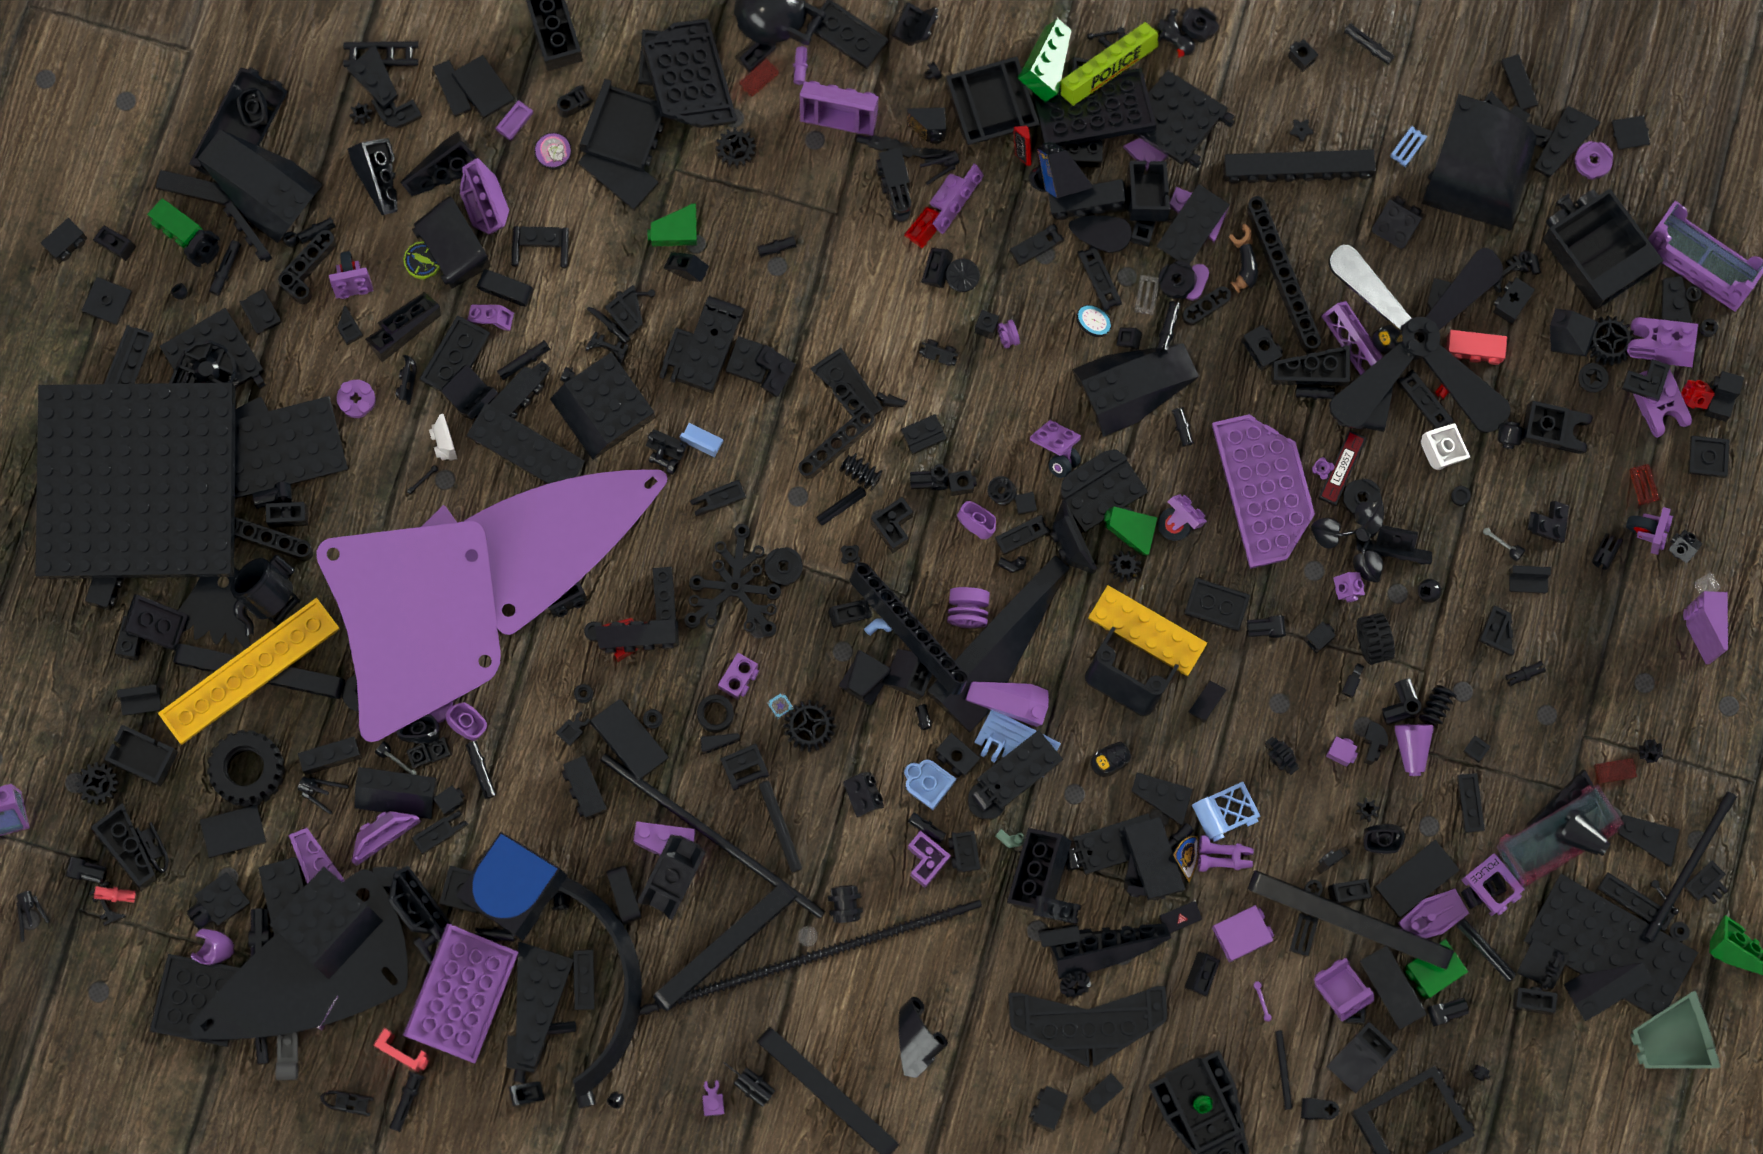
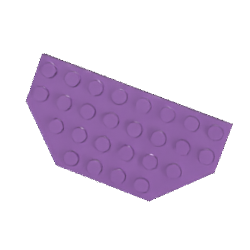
[1212,414,1315,569]

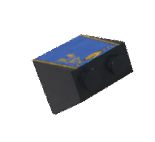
[1037,142,1092,198]

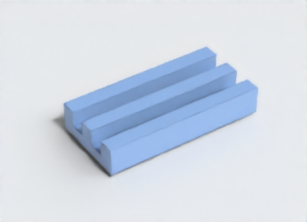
[1390,126,1427,167]

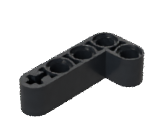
[278,230,336,305]

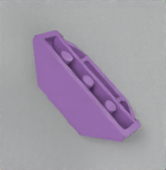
[460,158,509,234]
[352,811,421,866]

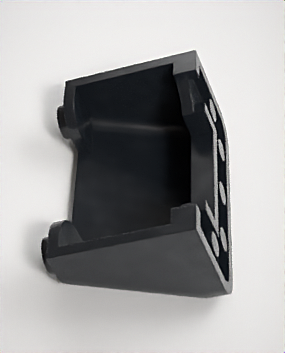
[412,196,491,289]

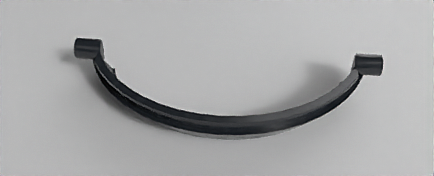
[559,878,642,1109]

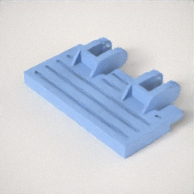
[974,710,1061,778]

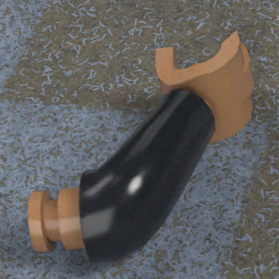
[1229,224,1258,294]

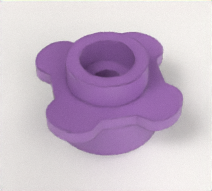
[1312,457,1334,479]

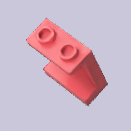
[374,1028,430,1073]

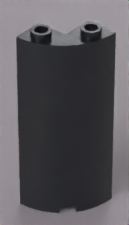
[189,67,288,176]

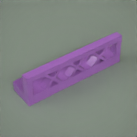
[1322,301,1383,375]

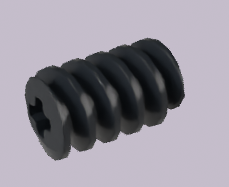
[839,453,882,491]
[1419,685,1457,728]

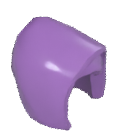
[191,929,234,965]

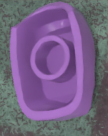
[957,501,996,540]
[446,702,487,741]

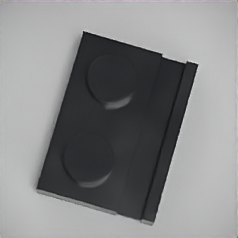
[239,289,282,335]
[901,414,947,455]

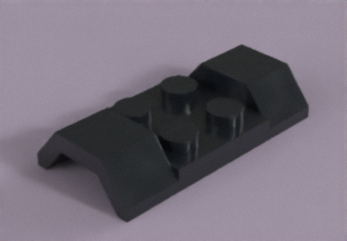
[637,835,706,920]

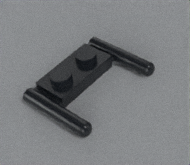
[511,226,569,268]

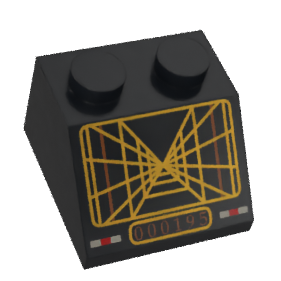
[907,107,946,144]

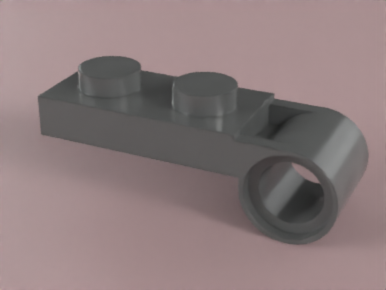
[276,1032,298,1081]

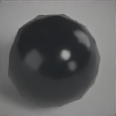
[1418,579,1442,603]

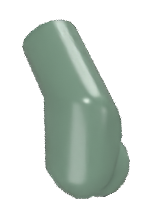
[995,829,1025,848]

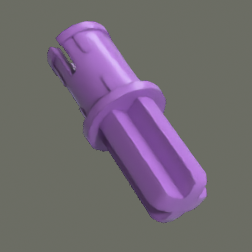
[793,46,808,85]

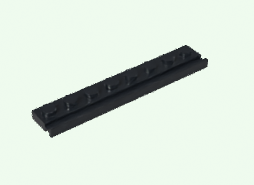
[104,325,154,384]

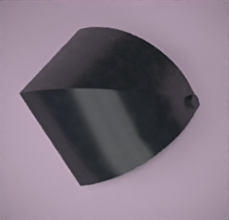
[1421,94,1537,231]

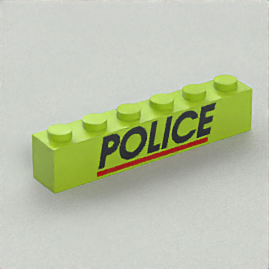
[1060,22,1158,106]

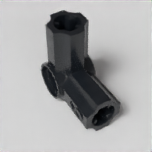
[910,464,948,490]
[1381,678,1421,725]

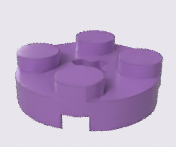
[1574,141,1613,180]
[337,380,376,418]

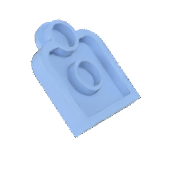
[904,760,956,810]

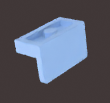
[680,423,723,457]

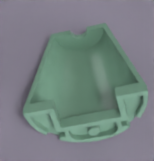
[1630,991,1721,1068]

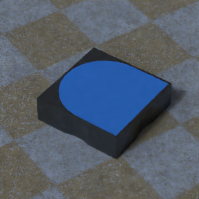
[456,832,568,941]

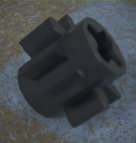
[349,102,373,126]
[1639,739,1663,763]
[1355,798,1380,823]

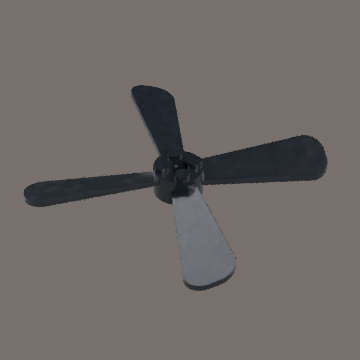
[1328,245,1511,433]

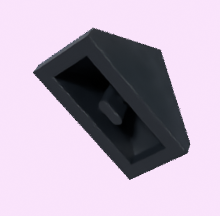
[508,1081,545,1108]

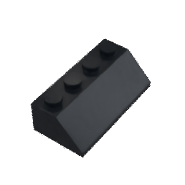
[354,767,438,820]

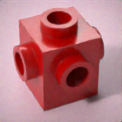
[1681,380,1715,409]

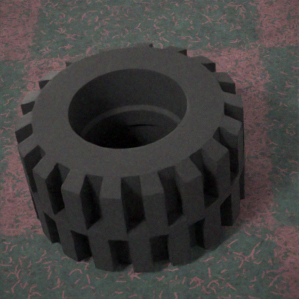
[1356,613,1395,665]

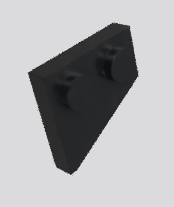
[605,285,643,337]

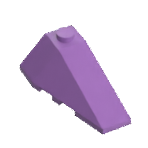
[965,682,1048,727]

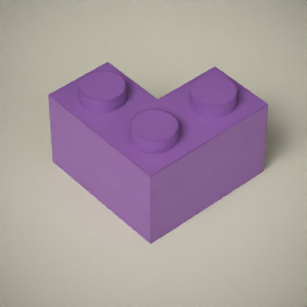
[908,831,951,888]

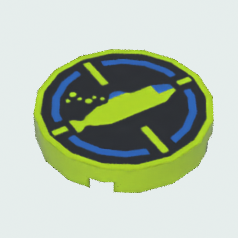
[404,241,440,279]

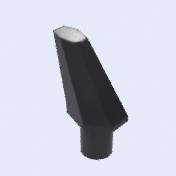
[876,392,907,407]

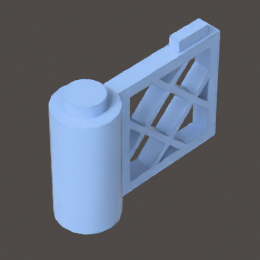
[1192,782,1260,842]

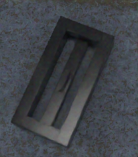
[1289,913,1319,957]

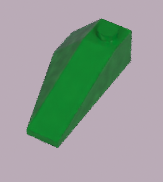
[1709,915,1763,975]

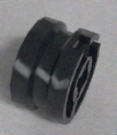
[987,476,1017,505]

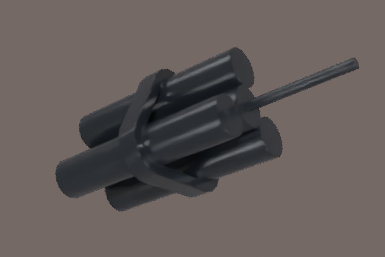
[724,1062,776,1107]

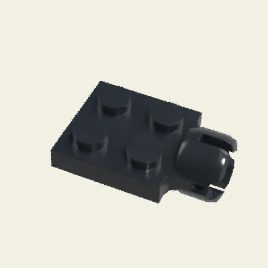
[187,872,250,929]

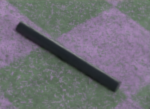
[1275,1030,1293,1110]

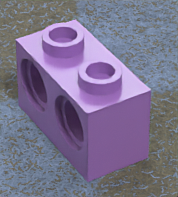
[718,653,759,700]

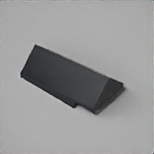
[365,292,441,362]

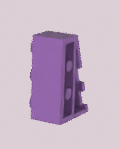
[634,821,695,856]

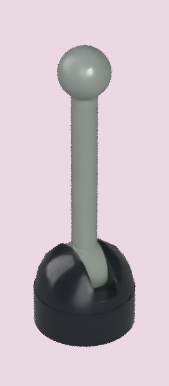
[1483,528,1526,562]
[374,741,417,775]

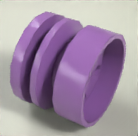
[947,587,990,628]

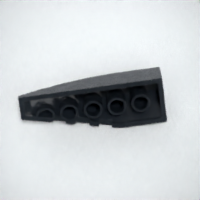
[1049,923,1171,979]

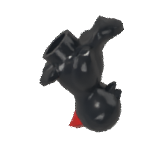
[1156,8,1195,58]

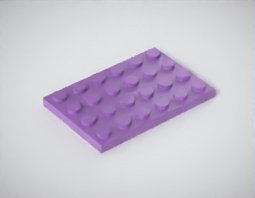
[403,924,519,1063]

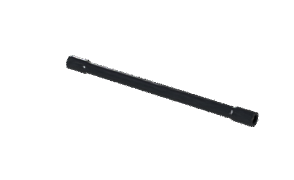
[1643,791,1737,943]

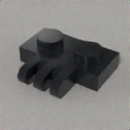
[1684,860,1728,904]

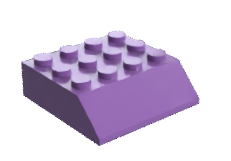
[800,81,878,136]

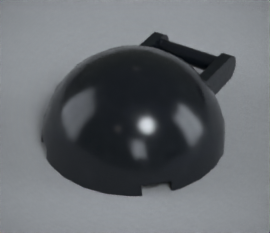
[733,0,826,46]

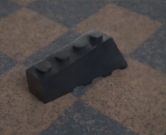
[594,620,679,654]

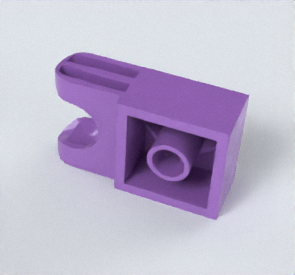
[1627,317,1698,367]
[1633,368,1692,438]

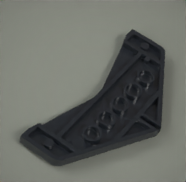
[1008,986,1167,1068]

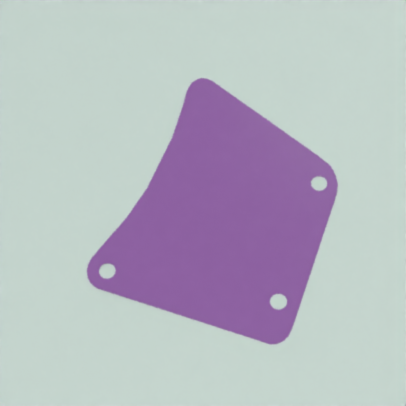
[317,521,501,742]

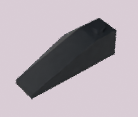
[400,131,478,196]
[347,138,398,215]

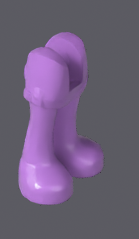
[1198,835,1254,872]

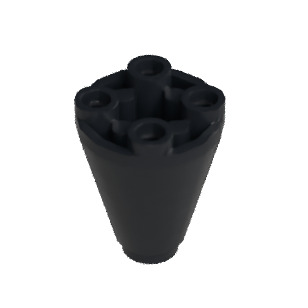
[1554,808,1611,856]

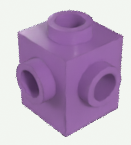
[1334,572,1365,602]

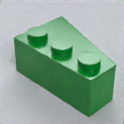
[147,198,205,249]

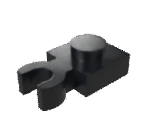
[556,711,590,747]

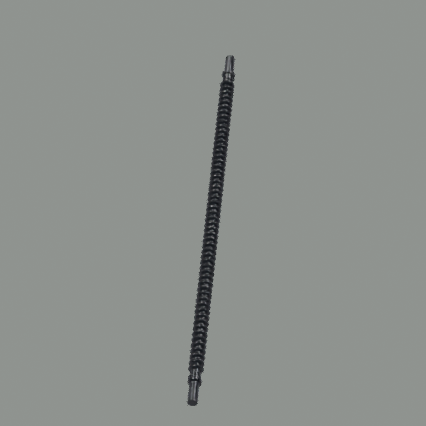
[639,900,982,1016]

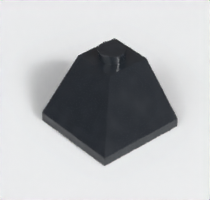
[1550,308,1598,357]

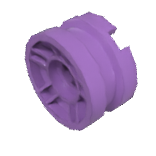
[997,319,1020,349]

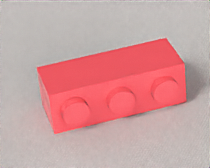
[1446,330,1507,365]

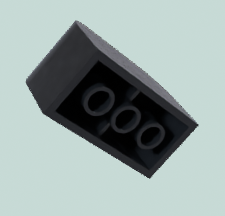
[526,0,583,72]

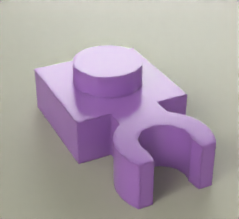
[703,1080,724,1116]

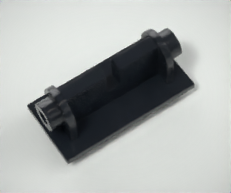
[919,339,960,367]
[646,429,688,461]

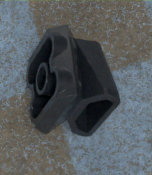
[838,650,891,705]

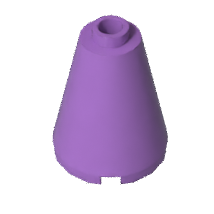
[1394,724,1433,776]

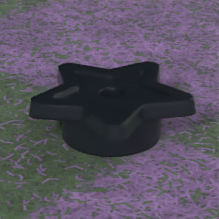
[1289,119,1314,142]

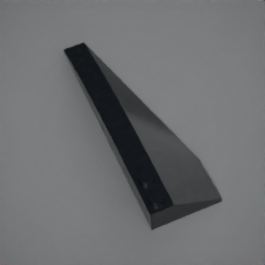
[927,555,1069,733]

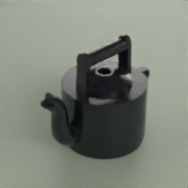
[231,555,301,636]

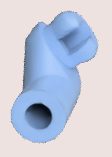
[864,618,892,636]

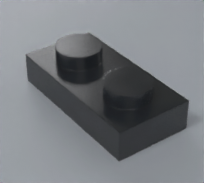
[1082,1073,1124,1114]

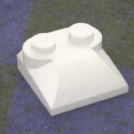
[429,414,457,461]
[1421,423,1470,470]

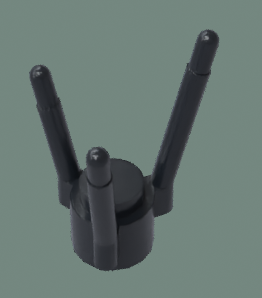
[920,150,959,185]
[298,777,349,814]
[16,891,50,942]

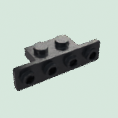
[1356,525,1432,564]

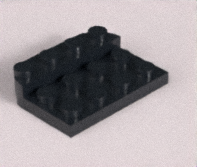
[1060,449,1148,533]

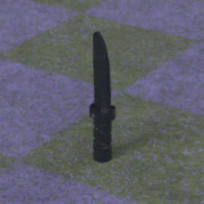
[587,307,630,344]

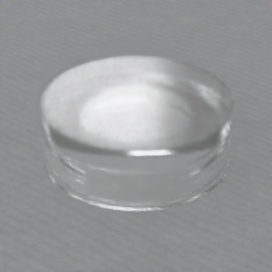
[798,926,818,947]

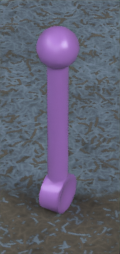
[1253,982,1271,1021]

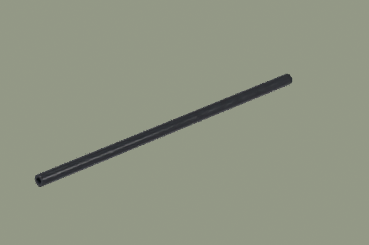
[600,753,826,919]

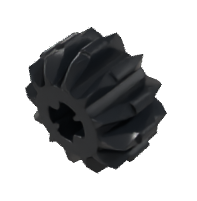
[1109,551,1141,583]

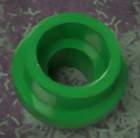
[1193,1095,1213,1114]

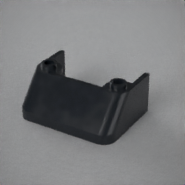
[1085,626,1179,716]

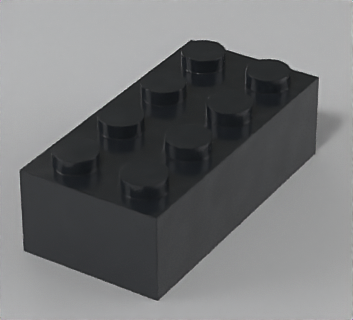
[1007,828,1072,911]

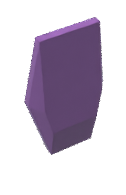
[1398,889,1469,938]

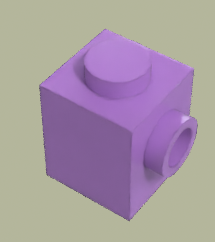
[1326,736,1358,767]

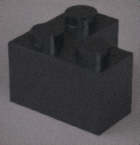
[1704,371,1744,422]
[871,497,913,553]
[1029,1086,1068,1133]

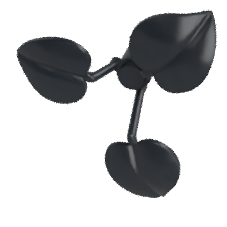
[1311,500,1384,582]

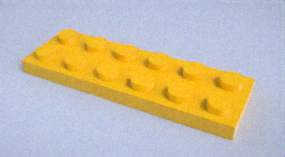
[1088,585,1207,677]

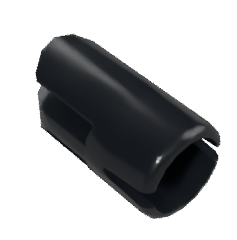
[1592,533,1623,570]

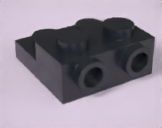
[548,581,588,618]

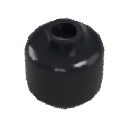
[1497,421,1524,449]

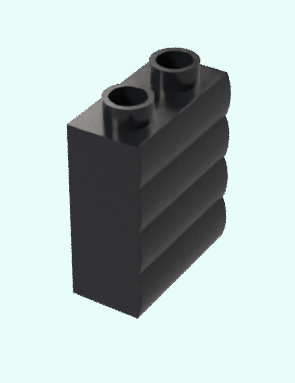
[1543,189,1664,311]

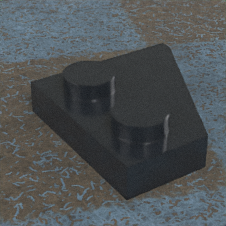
[1478,605,1514,656]

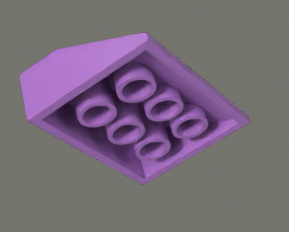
[1683,591,1728,664]

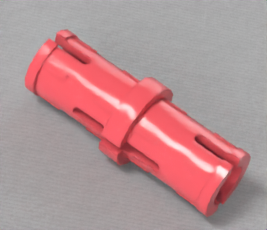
[94,886,135,903]

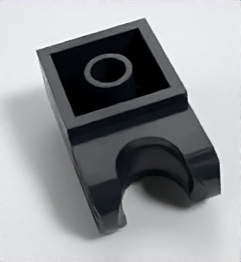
[875,148,911,223]
[1522,401,1593,454]

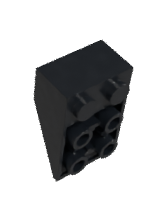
[1326,1022,1398,1094]

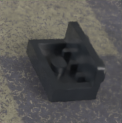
[843,772,884,817]
[948,831,980,873]

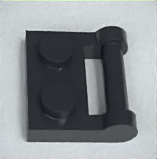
[720,744,769,791]

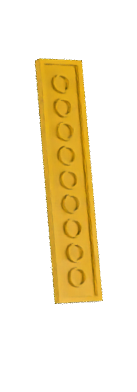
[158,598,340,745]

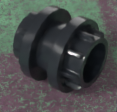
[828,885,863,923]

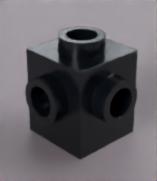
[1668,529,1703,564]

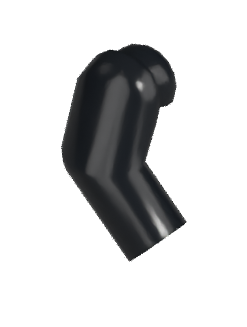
[1519,251,1541,275]
[997,556,1027,573]

